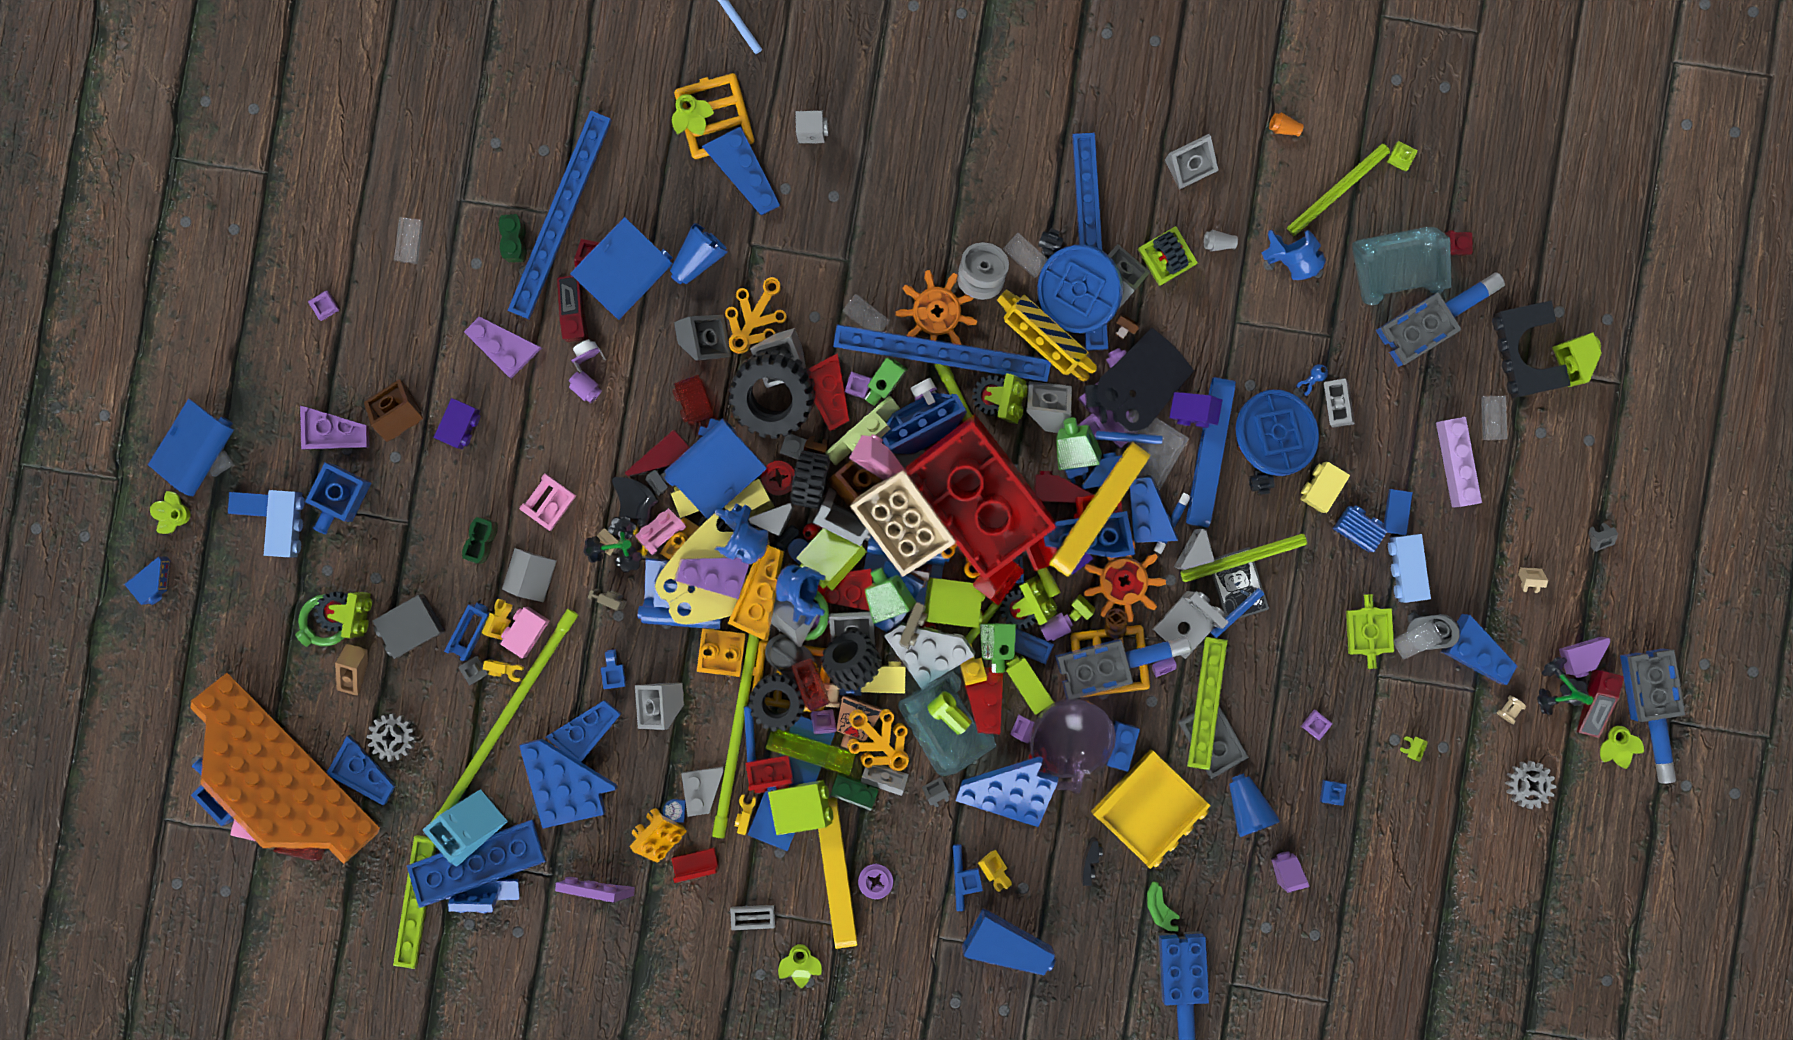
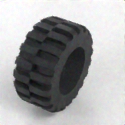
[729,350,816,439]

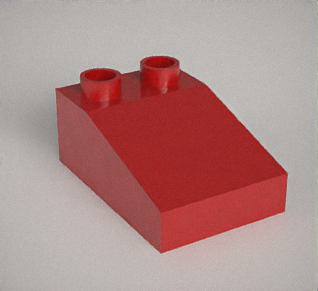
[904,414,1056,580]

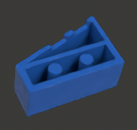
[1441,614,1517,685]

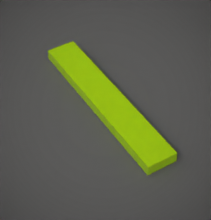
[1187,637,1227,770]
[393,835,436,969]

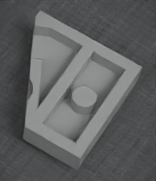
[681,766,724,817]

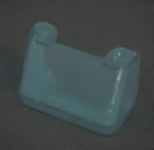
[1352,227,1452,305]
[898,670,997,776]

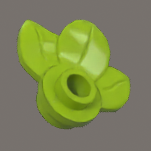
[672,94,714,135]
[150,491,190,534]
[1600,726,1644,769]
[778,944,822,988]

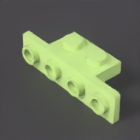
[825,396,900,465]

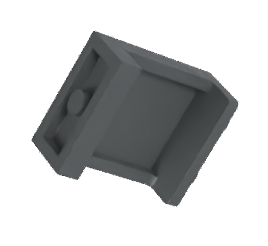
[813,487,871,546]
[373,594,445,659]

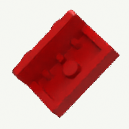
[745,755,793,793]

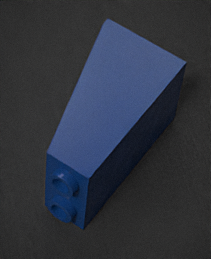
[962,908,1056,975]

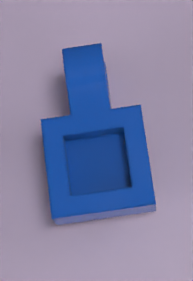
[601,649,626,689]

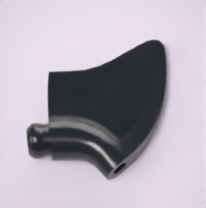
[612,477,659,527]

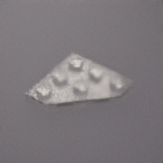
[1124,409,1189,491]

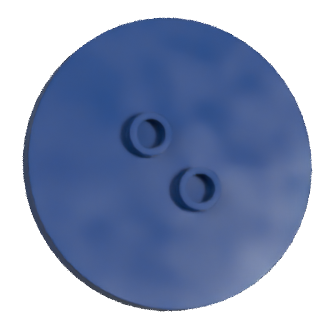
[1037,245,1123,333]
[1236,390,1319,476]

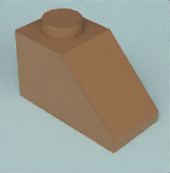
[335,644,368,696]

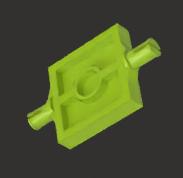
[1346,594,1394,669]

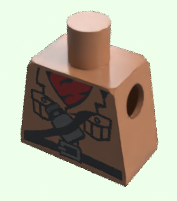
[836,695,882,749]

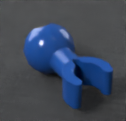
[1296,364,1328,395]

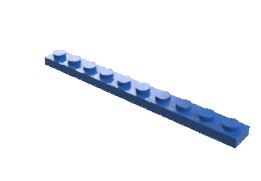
[508,110,612,320]
[1072,133,1108,351]
[833,324,1051,382]

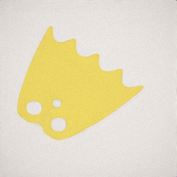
[655,514,748,624]

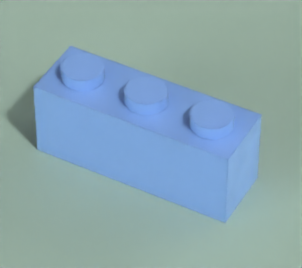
[264,490,304,557]
[1388,534,1431,603]

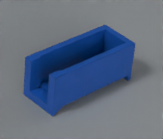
[444,602,490,661]

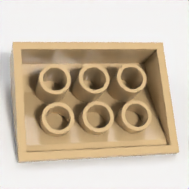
[851,470,956,577]

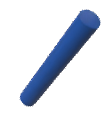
[1096,431,1163,444]
[1211,588,1264,638]
[744,706,756,762]
[953,844,965,911]

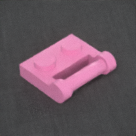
[519,473,576,531]
[635,508,686,555]

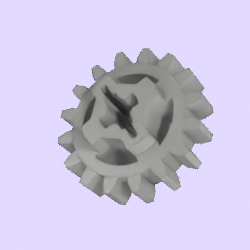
[367,713,417,761]
[1505,761,1556,809]

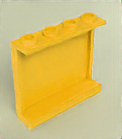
[1091,749,1211,869]

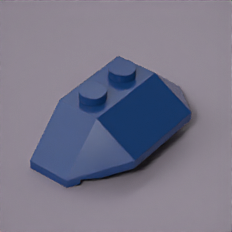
[881,393,967,454]

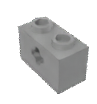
[796,111,828,143]
[1324,378,1355,428]

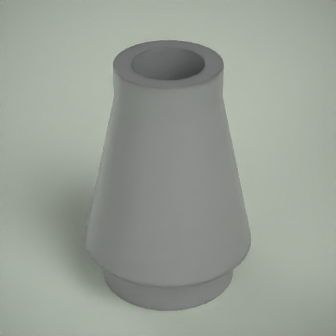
[1204,230,1238,251]

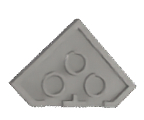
[884,622,975,688]

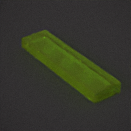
[766,729,856,775]

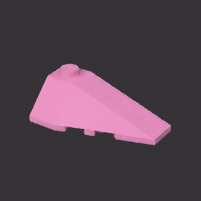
[850,434,905,481]

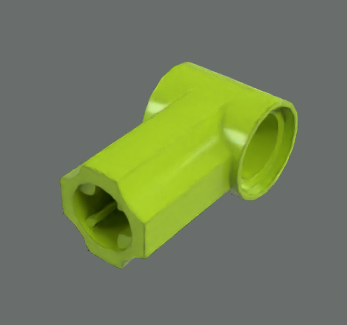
[927,691,972,735]

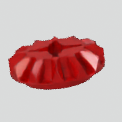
[761,461,795,495]

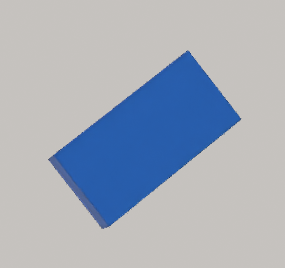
[1383,489,1412,535]
[228,492,268,516]
[1015,629,1054,664]

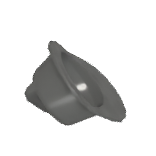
[1407,614,1460,650]
[765,634,814,680]

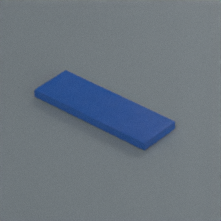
[748,715,835,851]
[407,820,546,908]

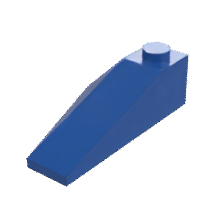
[1044,511,1135,558]

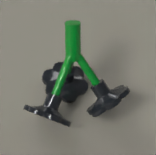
[583,516,643,572]
[1537,657,1594,715]

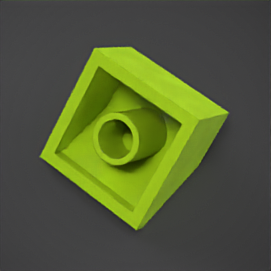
[1552,332,1602,387]

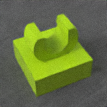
[1387,141,1418,172]
[1069,594,1096,622]
[1400,737,1428,762]

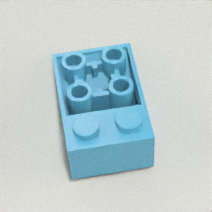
[423,789,508,866]

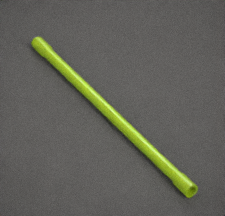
[934,364,1061,598]
[430,608,578,823]
[712,633,759,838]

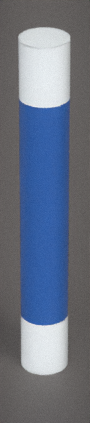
[1154,493,1191,554]

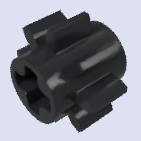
[1038,228,1064,257]
[1249,470,1275,495]

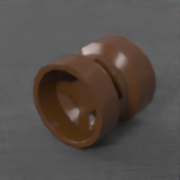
[1105,609,1127,639]

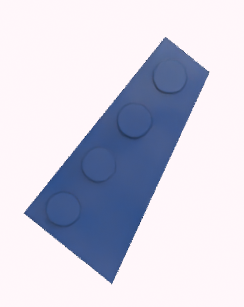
[702,126,780,216]

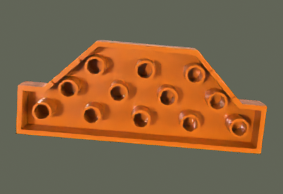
[191,673,380,864]

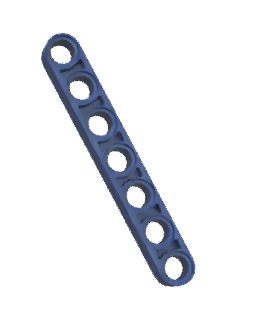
[1186,377,1235,528]

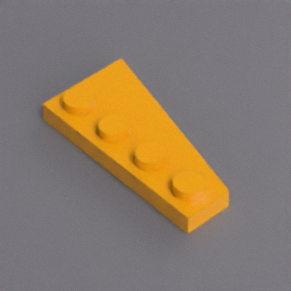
[728,544,784,641]

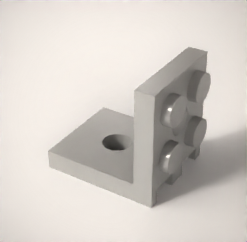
[1152,591,1229,659]

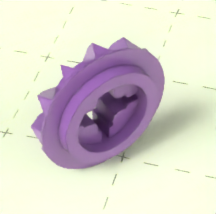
[858,863,893,899]

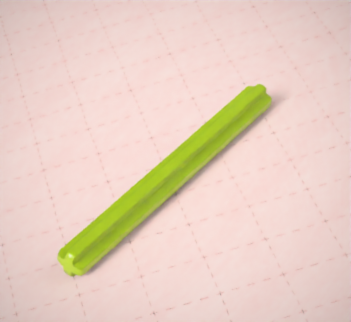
[1287,144,1390,236]
[1181,534,1307,582]

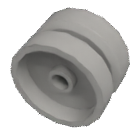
[957,242,1009,300]

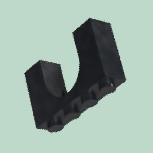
[1492,300,1571,398]

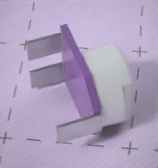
[571,339,606,372]
[910,378,937,405]

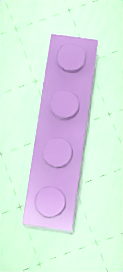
[1436,417,1482,507]

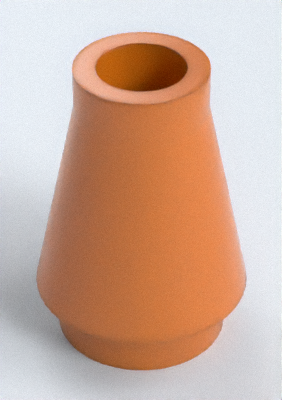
[1269,112,1304,137]

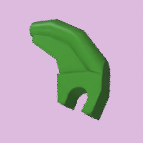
[1147,882,1180,931]

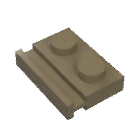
[587,589,627,610]
[899,602,928,650]

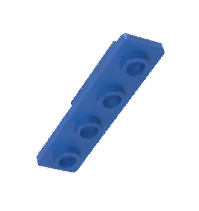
[446,879,520,913]

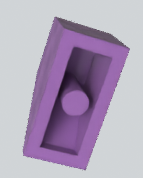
[1559,637,1610,678]
[1271,852,1309,892]

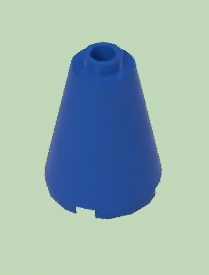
[670,223,728,285]
[1229,774,1280,837]

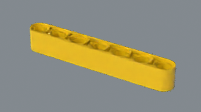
[1049,442,1151,577]
[818,797,858,949]

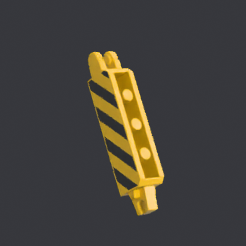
[997,289,1097,381]

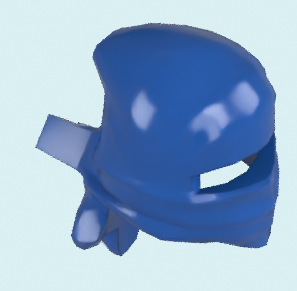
[1262,230,1326,280]
[715,504,768,564]
[776,565,825,626]

